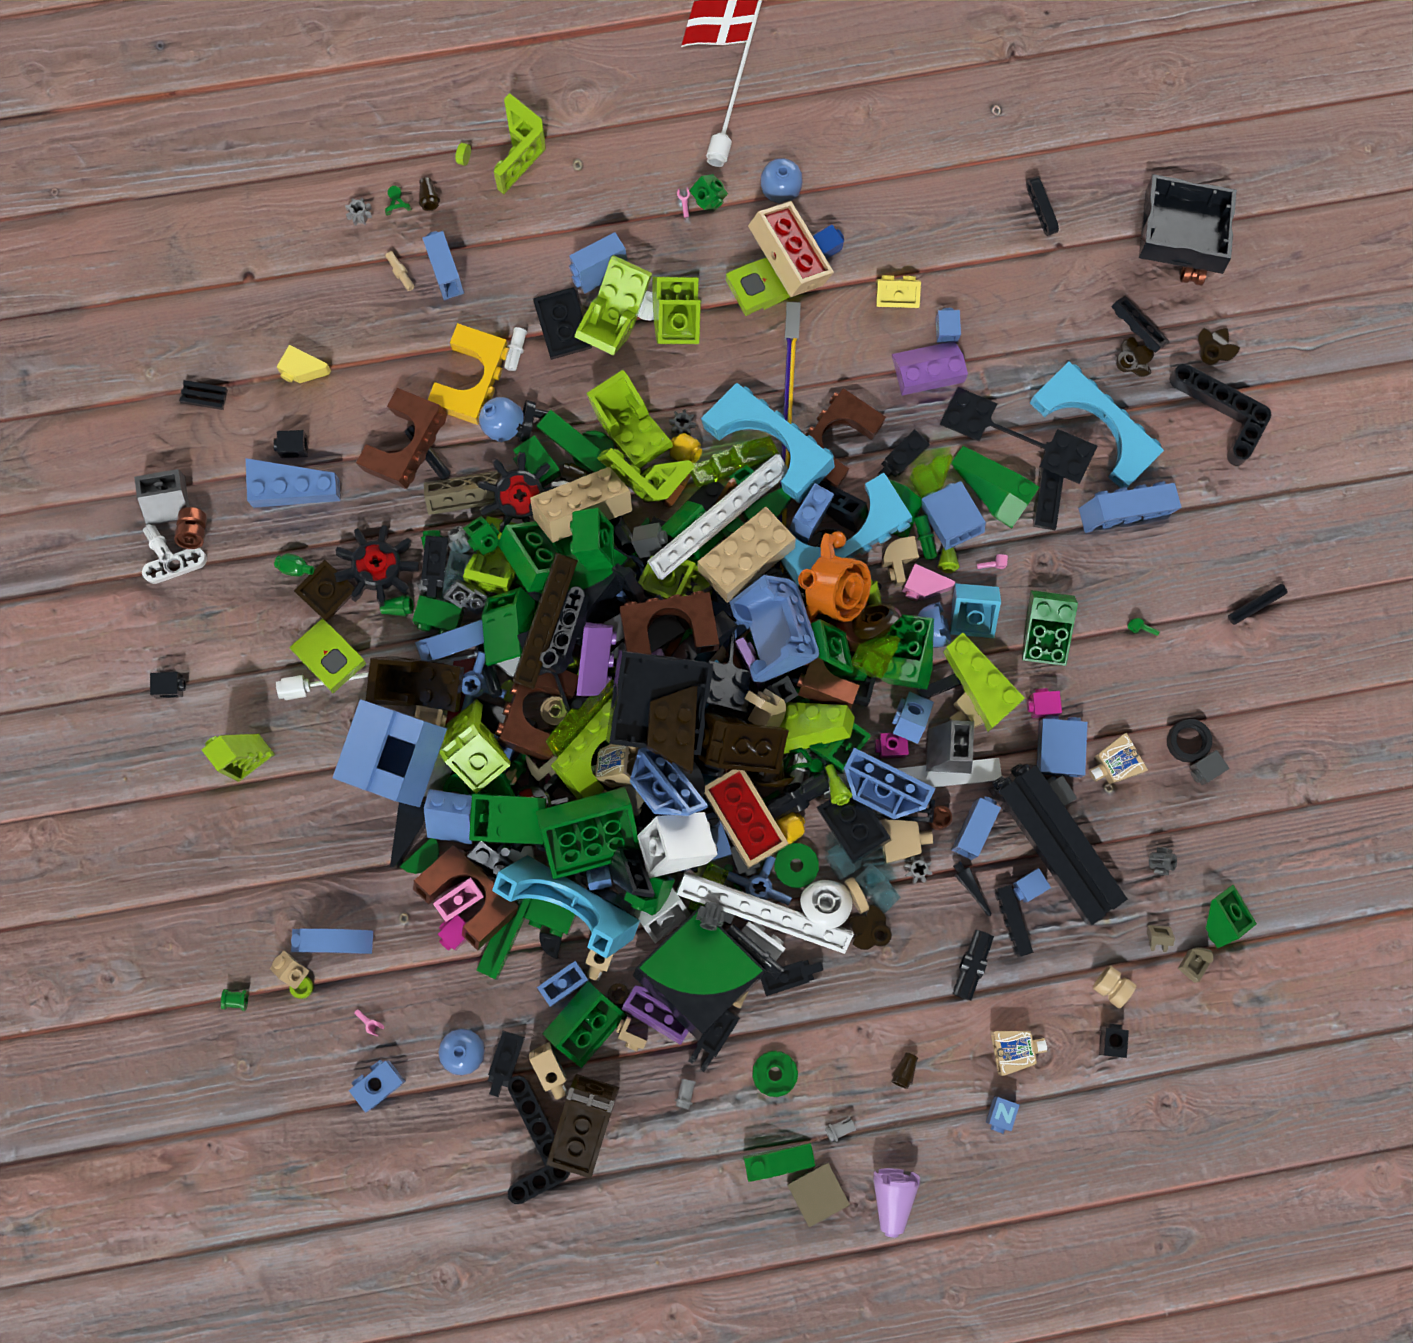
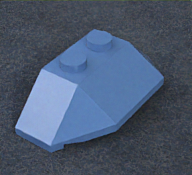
[630,747,708,816]
[844,748,936,819]

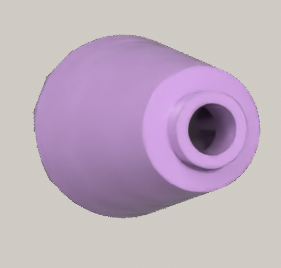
[873,1168,920,1238]

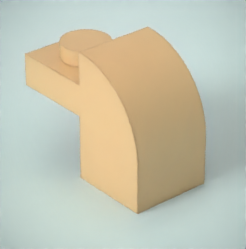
[882,536,919,587]
[745,688,786,727]

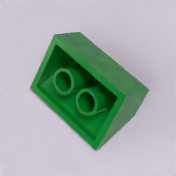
[498,521,566,592]
[542,981,627,1068]

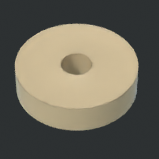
[844,877,869,914]

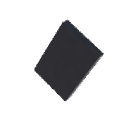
[533,287,592,360]
[817,787,891,864]

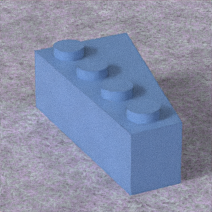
[245,458,341,508]
[1078,481,1182,533]

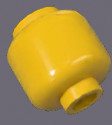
[670,433,702,464]
[775,812,805,844]

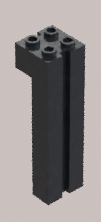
[988,763,1128,926]

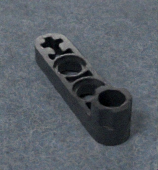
[540,587,589,674]

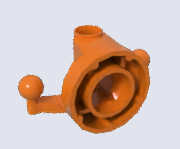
[798,531,871,624]

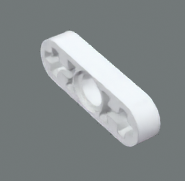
[142,548,207,584]

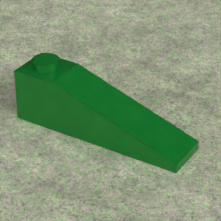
[951,446,1040,529]

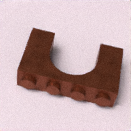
[356,388,448,489]
[805,388,886,488]
[620,591,719,654]
[797,618,876,710]
[495,670,579,763]
[413,845,518,950]

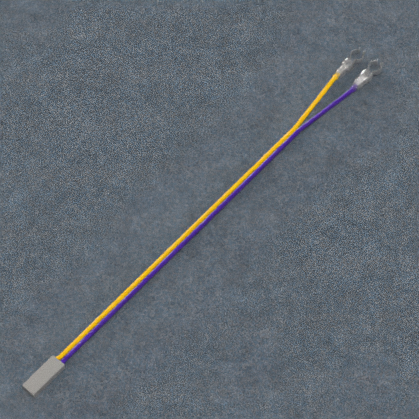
[765,302,801,763]

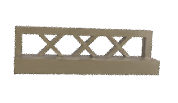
[424,469,515,515]

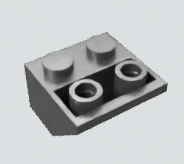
[134,469,189,525]
[926,720,974,774]

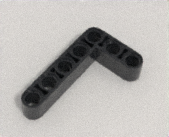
[1169,364,1272,466]
[507,1075,571,1204]

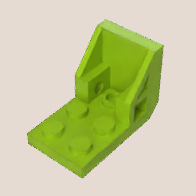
[494,93,546,194]
[575,255,652,355]
[586,370,673,469]
[597,448,695,502]
[463,516,518,594]
[439,699,511,793]

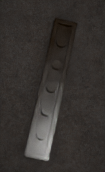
[511,553,578,689]

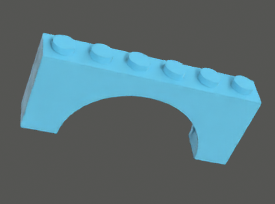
[1030,362,1164,488]
[701,383,835,503]
[780,473,912,590]
[492,855,640,959]

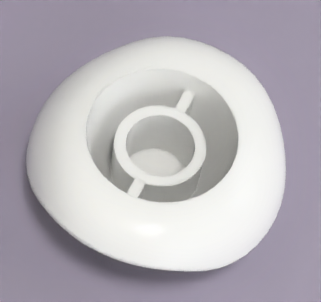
[800,880,853,929]

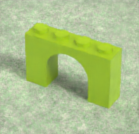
[551,699,612,799]

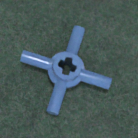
[461,651,507,711]
[726,856,792,922]

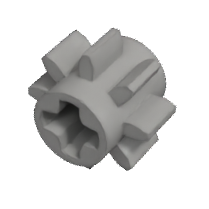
[345,198,372,226]
[448,526,471,553]
[904,856,932,884]

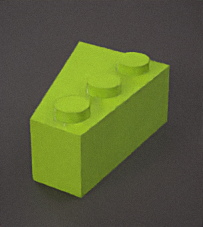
[780,702,855,754]

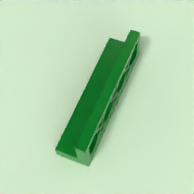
[476,898,532,980]

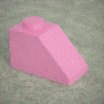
[902,564,955,601]
[433,878,484,922]

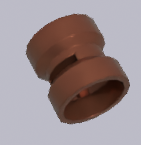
[1180,266,1207,286]
[927,806,952,830]

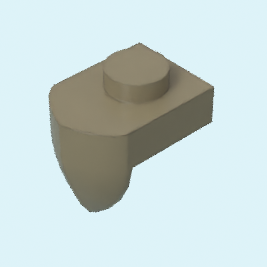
[526,754,558,781]
[1178,947,1214,983]

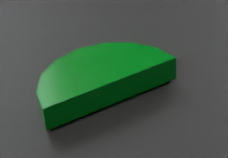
[400,838,439,874]

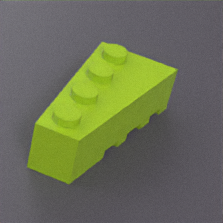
[943,633,1025,732]
[201,734,275,782]

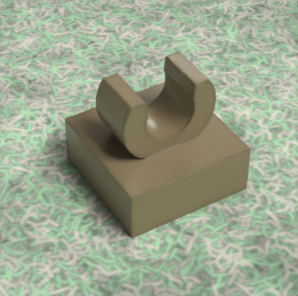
[1147,925,1175,952]

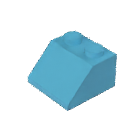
[950,583,1001,638]

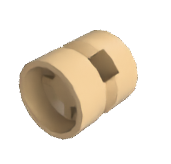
[541,697,570,729]
[1093,965,1137,1008]

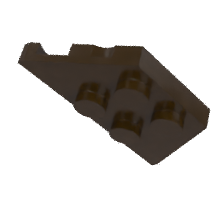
[646,686,697,774]

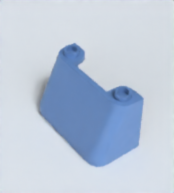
[729,575,819,682]

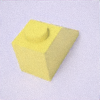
[277,345,331,383]

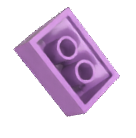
[892,341,968,395]
[576,622,617,696]

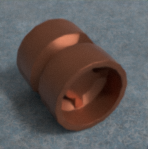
[174,507,207,549]

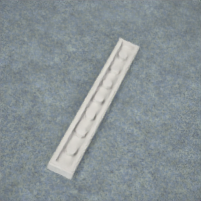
[647,454,788,580]
[824,758,1002,799]
[676,872,854,954]

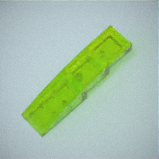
[690,436,779,487]
[546,680,614,757]

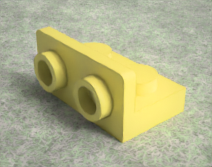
[876,275,921,308]

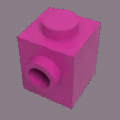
[1027,688,1062,718]
[875,733,909,759]
[438,914,467,951]

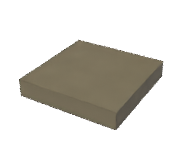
[787,1162,850,1227]

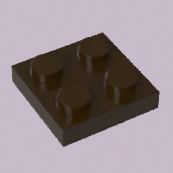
[294,560,355,622]

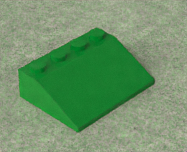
[536,787,641,880]

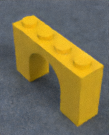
[428,323,510,425]

